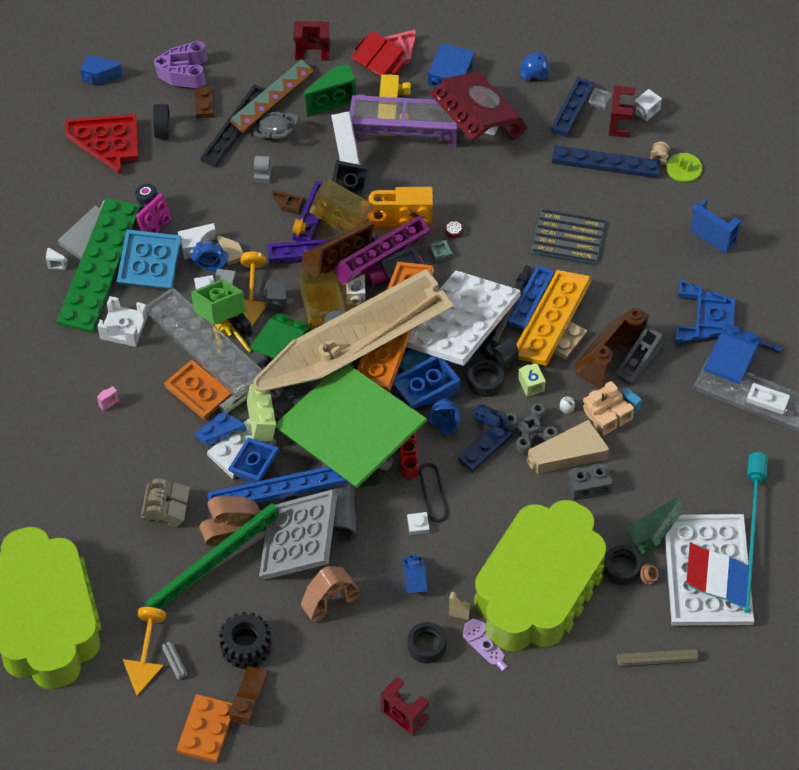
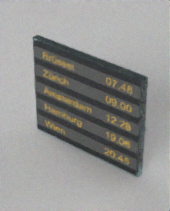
[531,209,606,266]

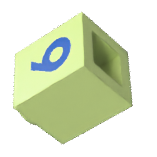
[518,363,546,397]

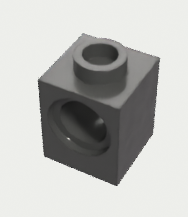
[264,280,286,310]

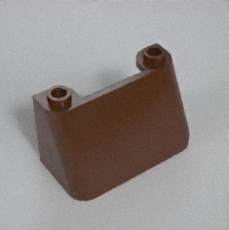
[575,308,649,389]

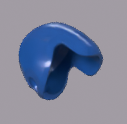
[520,52,550,82]
[428,399,461,434]

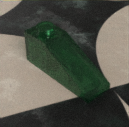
[626,497,685,554]

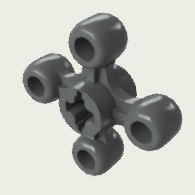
[505,403,559,454]

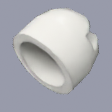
[560,396,575,413]

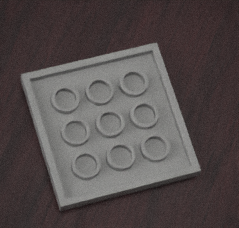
[259,489,338,580]

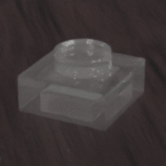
[588,88,612,110]

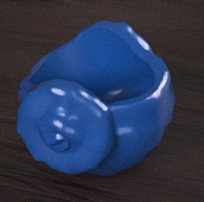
[192,240,229,271]

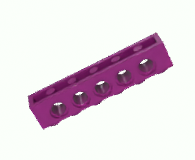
[332,215,431,286]

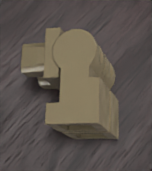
[141,478,190,528]

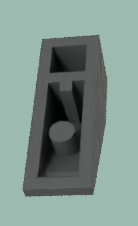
[616,326,667,383]

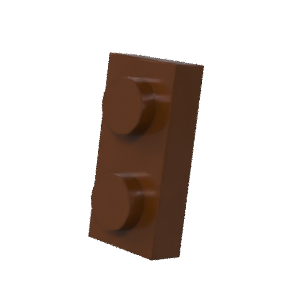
[195,86,214,119]

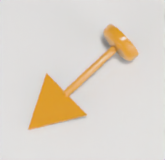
[240,252,266,327]
[123,607,166,696]

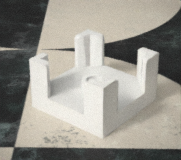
[98,296,148,347]

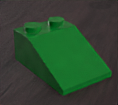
[304,64,356,117]
[250,314,311,358]

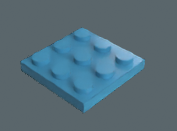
[117,230,182,290]

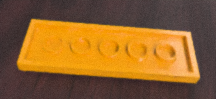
[516,270,591,366]

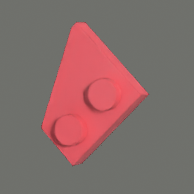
[384,30,416,67]

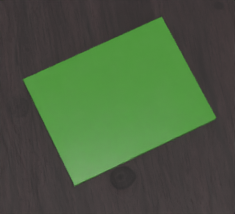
[275,364,427,488]

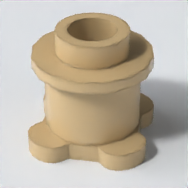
[650,141,670,165]

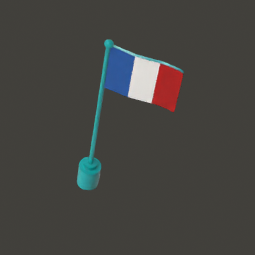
[686,452,768,613]

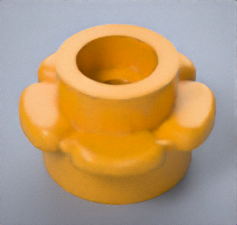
[292,219,306,236]

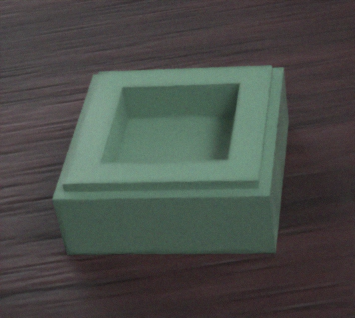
[429,240,453,263]

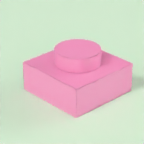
[97,386,119,411]

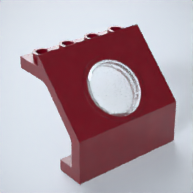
[429,72,528,142]

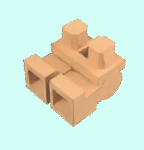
[583,381,634,436]

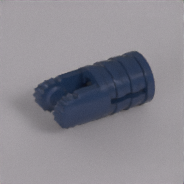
[474,404,510,427]

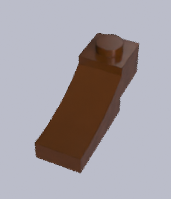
[229,666,268,726]

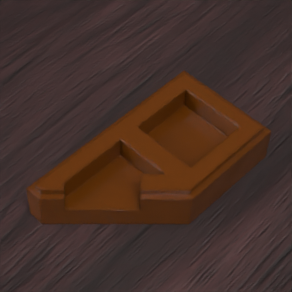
[272,190,305,215]

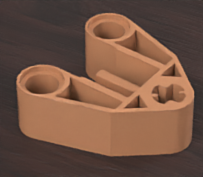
[199,496,260,546]
[301,566,362,622]

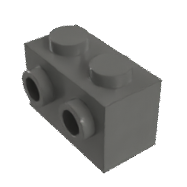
[567,464,613,501]

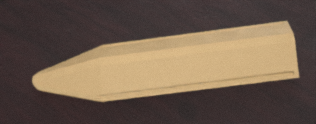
[253,269,454,392]

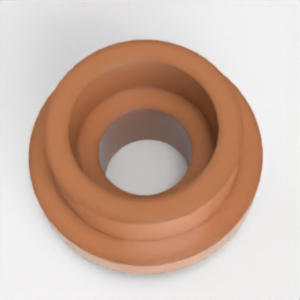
[640,564,658,584]

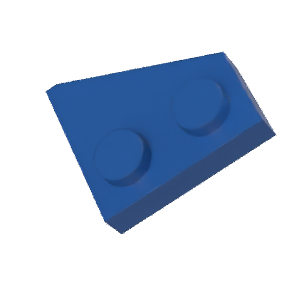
[194,411,247,446]

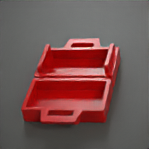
[351,31,405,77]

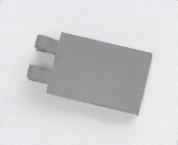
[58,200,105,260]

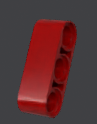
[399,432,419,480]

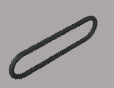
[419,463,448,522]

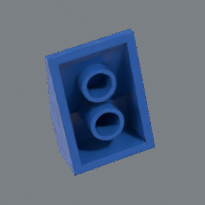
[704,324,762,384]
[393,356,460,408]

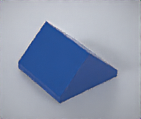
[228,437,279,484]

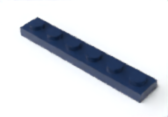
[552,145,661,179]

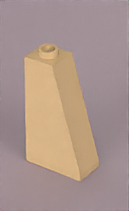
[527,420,609,474]

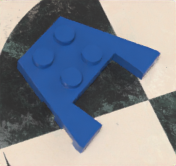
[675,279,735,344]

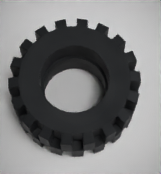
[219,612,272,669]

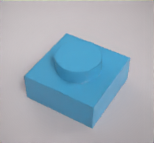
[622,388,641,414]

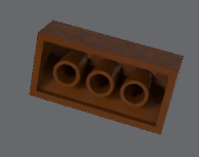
[301,221,375,279]

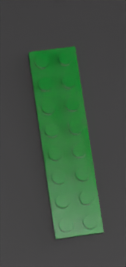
[56,198,141,334]

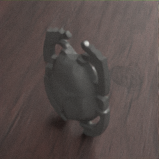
[252,112,299,139]

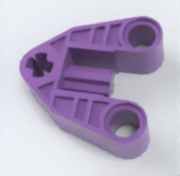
[154,41,208,88]

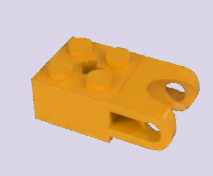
[369,187,433,227]

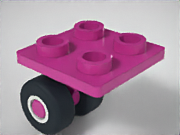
[135,184,171,233]

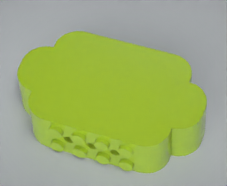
[474,500,606,652]
[0,527,102,689]

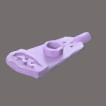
[463,619,508,671]

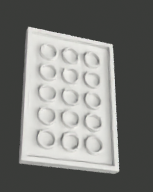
[406,271,521,366]
[663,514,754,626]

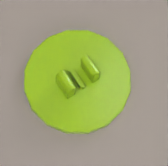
[666,153,702,183]

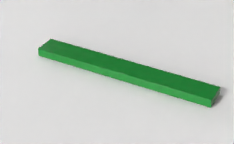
[145,503,279,609]

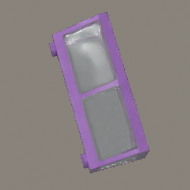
[350,94,458,147]

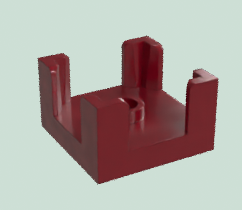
[293,21,330,61]
[609,85,636,138]
[380,677,429,736]

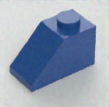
[80,55,122,85]

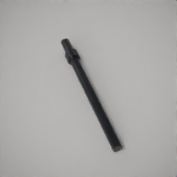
[490,265,532,346]

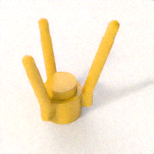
[213,319,251,358]

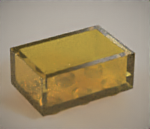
[309,178,374,232]
[297,271,345,330]

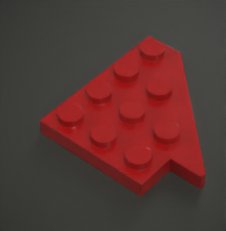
[65,114,139,174]

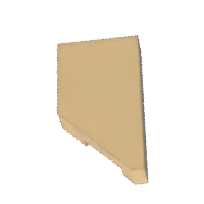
[216,236,243,266]
[449,592,471,620]

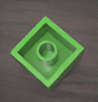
[191,279,246,325]

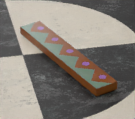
[230,59,314,133]

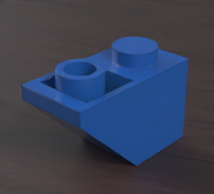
[402,555,427,593]

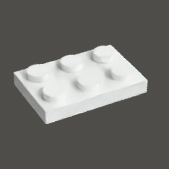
[207,419,277,480]

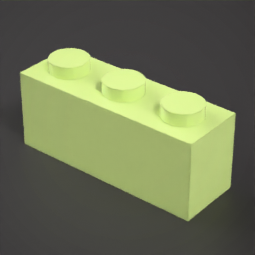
[247,384,276,442]

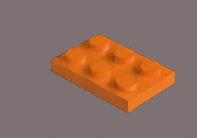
[164,360,232,420]
[176,694,233,763]

